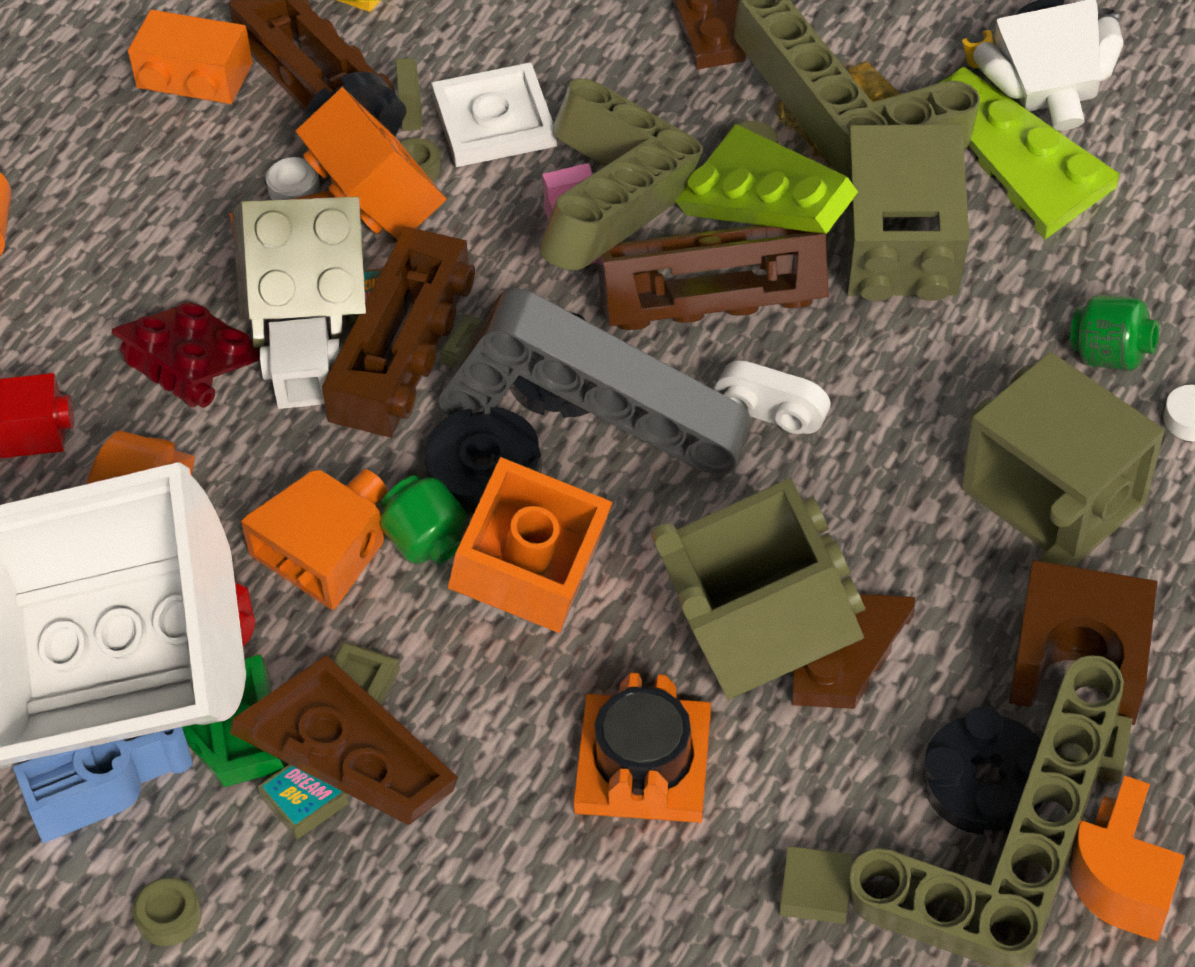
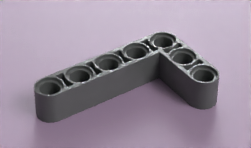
[438,288,751,475]

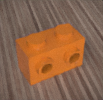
[128,9,253,104]

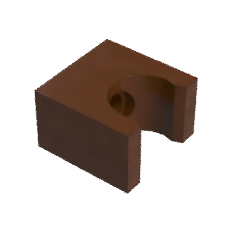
[1009,560,1158,725]

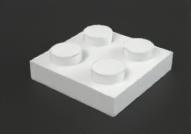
[431,62,557,167]

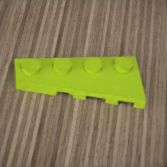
[940,66,1120,240]
[675,124,858,234]

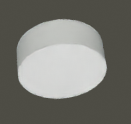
[266,157,320,200]
[1163,385,1195,442]

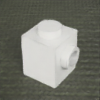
[260,317,341,409]

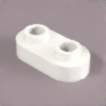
[715,361,831,434]

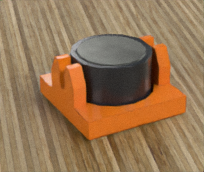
[574,673,711,823]

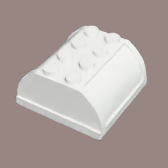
[0,462,246,769]

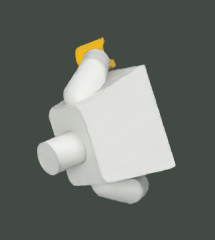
[962,0,1123,131]

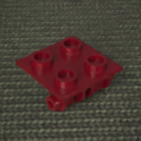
[111,302,260,408]

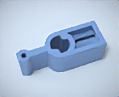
[13,727,193,843]

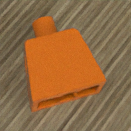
[241,469,388,611]

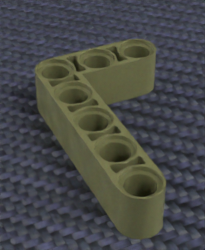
[733,0,980,175]
[539,78,703,270]
[849,655,1124,967]

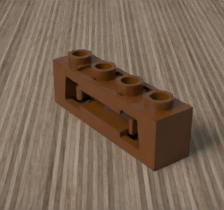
[228,0,395,110]
[597,225,829,330]
[322,226,475,438]

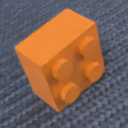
[295,87,447,240]
[448,457,613,633]

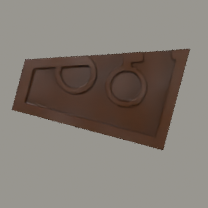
[230,655,458,825]

